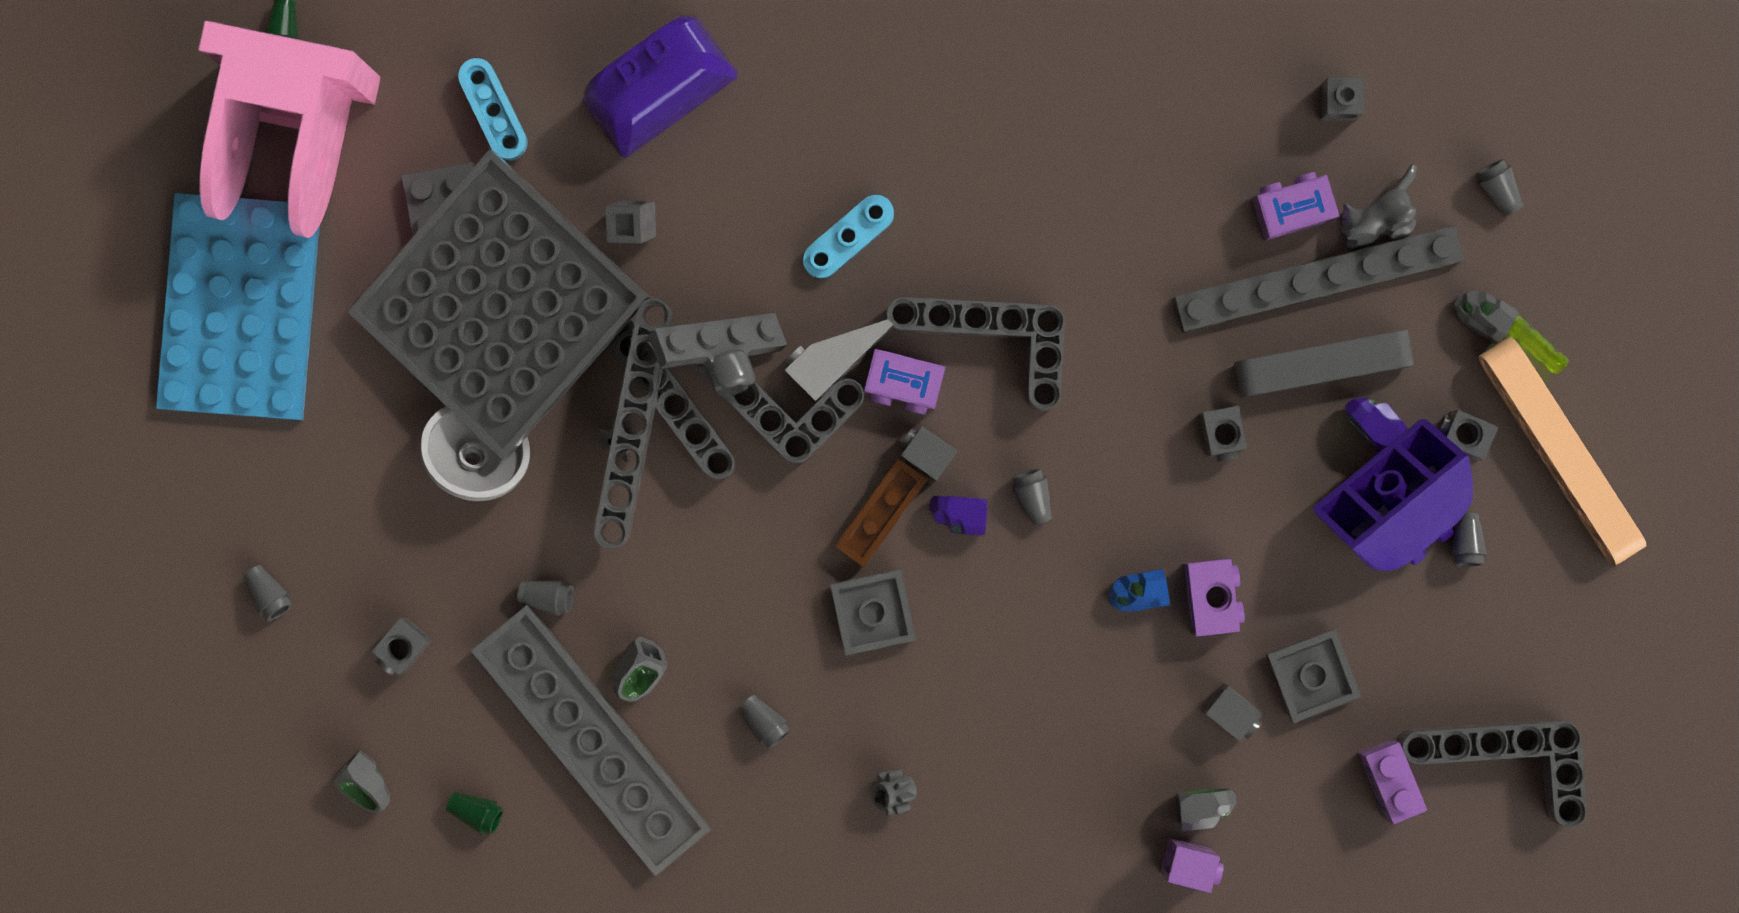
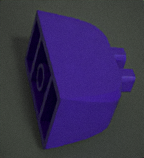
[582,16,738,157]
[1313,419,1473,571]

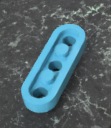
[458,58,528,161]
[803,195,894,279]

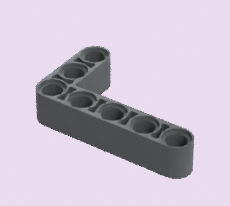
[887,297,1065,412]
[691,363,864,464]
[1396,719,1587,828]

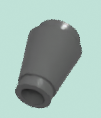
[1477,159,1524,216]
[1013,469,1053,525]
[1451,513,1488,567]
[243,565,292,621]
[517,580,574,616]
[739,694,791,749]

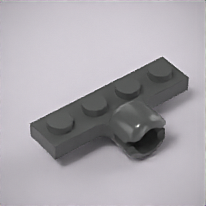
[648,313,787,396]

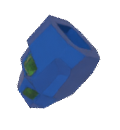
[1108,569,1170,612]

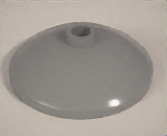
[420,406,530,501]

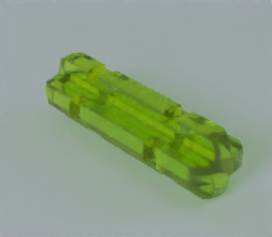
[1508,316,1569,374]

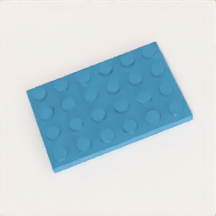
[156,193,320,420]

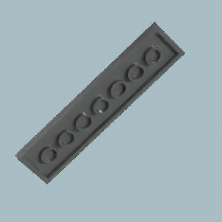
[471,605,712,876]

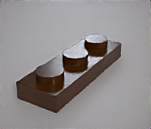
[835,458,928,567]

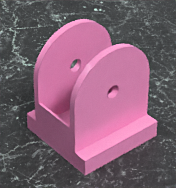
[199,21,381,238]

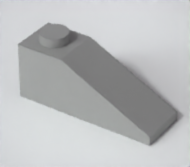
[785,319,893,403]

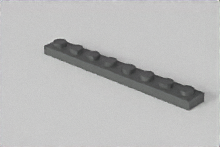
[1174,226,1464,332]

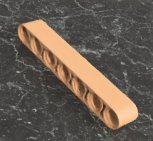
[1478,336,1647,566]

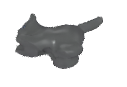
[1340,164,1417,250]

